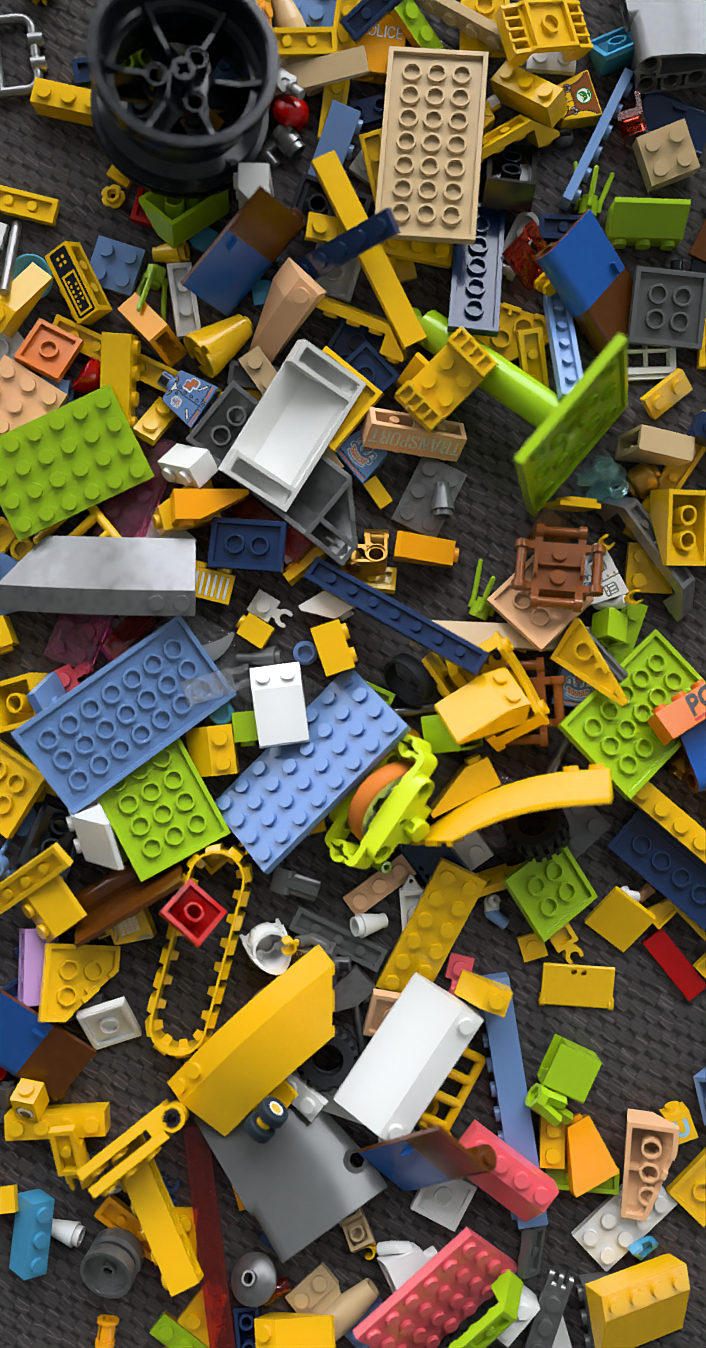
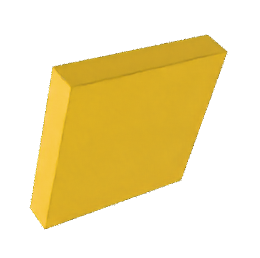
[584,886,656,953]

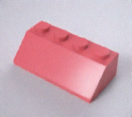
[458,1119,559,1222]

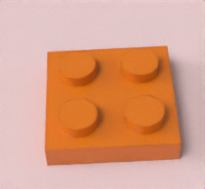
[14,318,84,383]

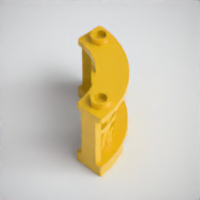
[445,631,550,752]

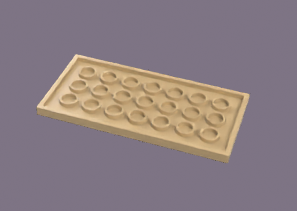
[375,46,489,245]

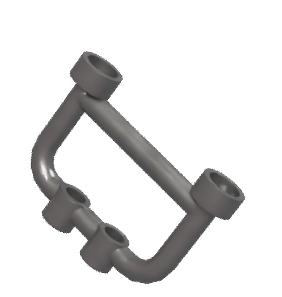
[0,13,48,99]

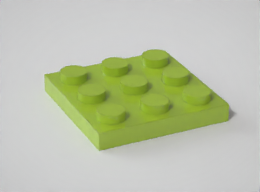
[502,846,598,942]

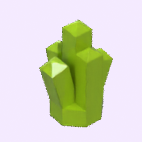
[525,1083,573,1127]

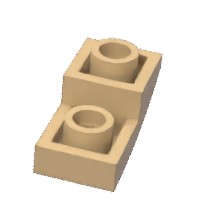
[339,1207,376,1253]

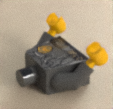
[281,932,352,986]

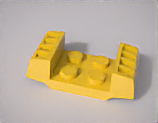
[494,0,594,66]
[394,327,499,434]

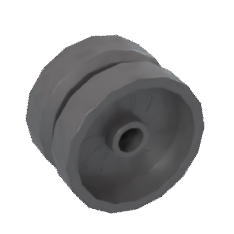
[80,1227,145,1298]

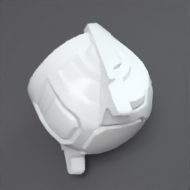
[239,918,292,975]

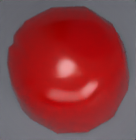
[272,94,309,131]
[71,357,101,395]

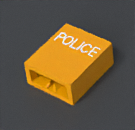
[352,15,406,85]

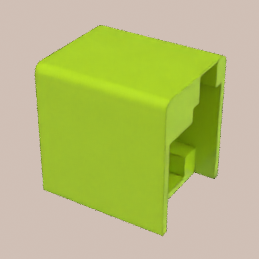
[421,714,483,754]
[537,1034,602,1104]

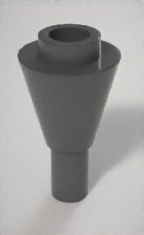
[236,646,283,667]
[0,1075,19,1123]

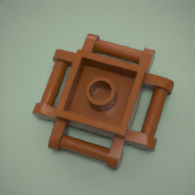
[511,523,606,613]
[498,657,565,748]

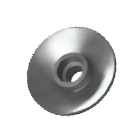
[231,1252,277,1307]

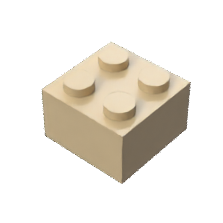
[632,118,700,193]

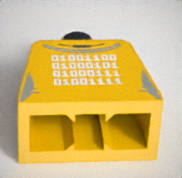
[97,907,158,945]

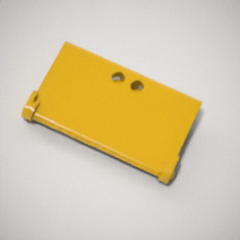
[538,962,615,1010]

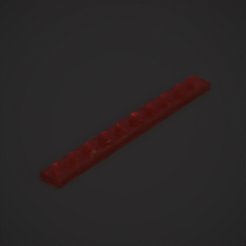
[183,1124,236,1348]

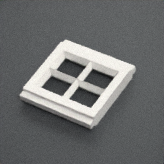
[626,334,676,381]

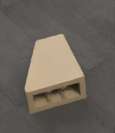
[615,424,696,467]

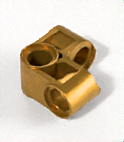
[340,529,389,576]

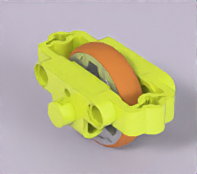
[325,735,437,870]

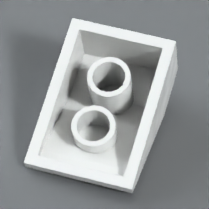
[250,662,310,748]
[66,798,124,870]

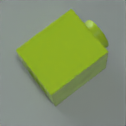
[591,607,628,648]
[232,711,258,747]

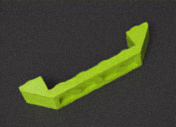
[448,1269,523,1348]

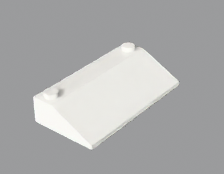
[218,339,367,512]
[333,972,483,1141]

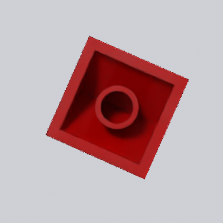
[158,878,227,948]

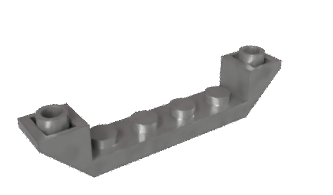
[595,491,695,621]

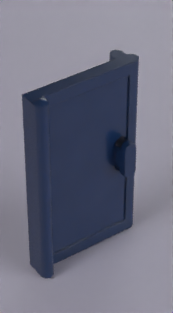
[631,92,706,158]
[397,820,470,885]

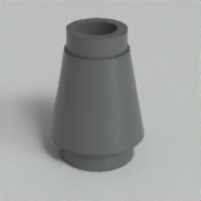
[430,481,455,520]

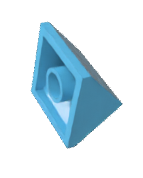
[588,26,634,78]

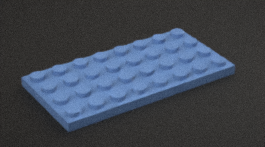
[11,616,237,815]
[215,668,412,874]

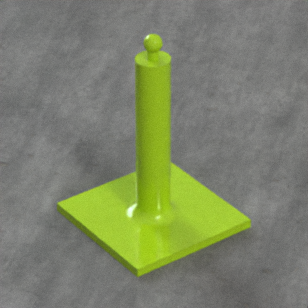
[412,307,628,517]

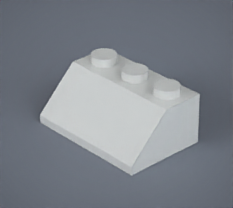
[233,163,274,209]

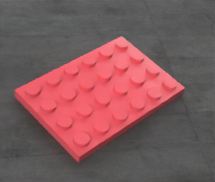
[352,1227,518,1348]

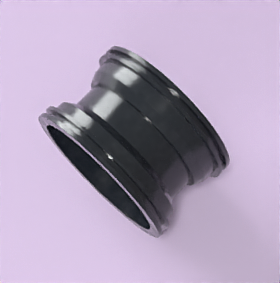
[87,0,279,199]

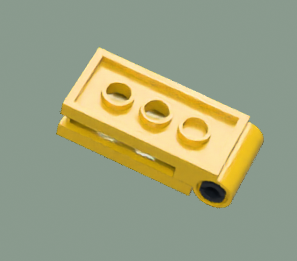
[76,1099,190,1198]

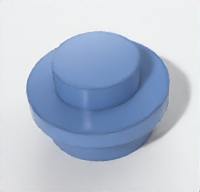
[293,641,318,665]

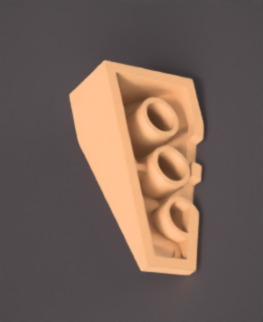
[249,258,327,364]
[621,1109,679,1221]

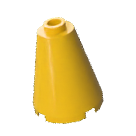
[183,314,253,378]

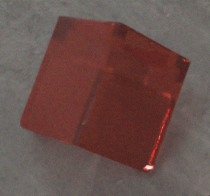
[617,90,647,137]

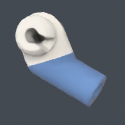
[483,894,510,930]

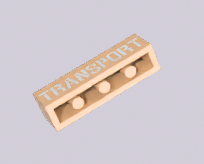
[361,407,467,462]

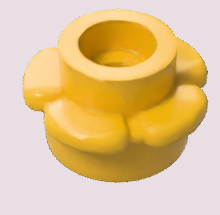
[101,184,125,209]

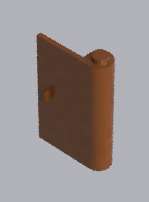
[74,861,184,948]

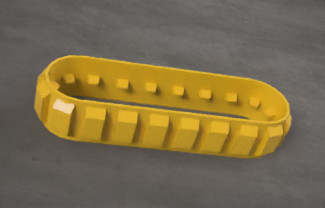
[145,841,253,1059]

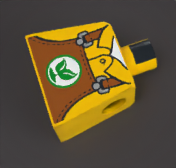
[557,70,602,129]

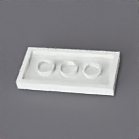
[571,1183,678,1272]

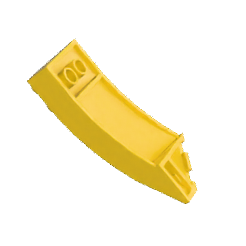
[167,945,335,1136]

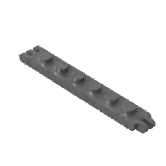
[523,1268,574,1348]

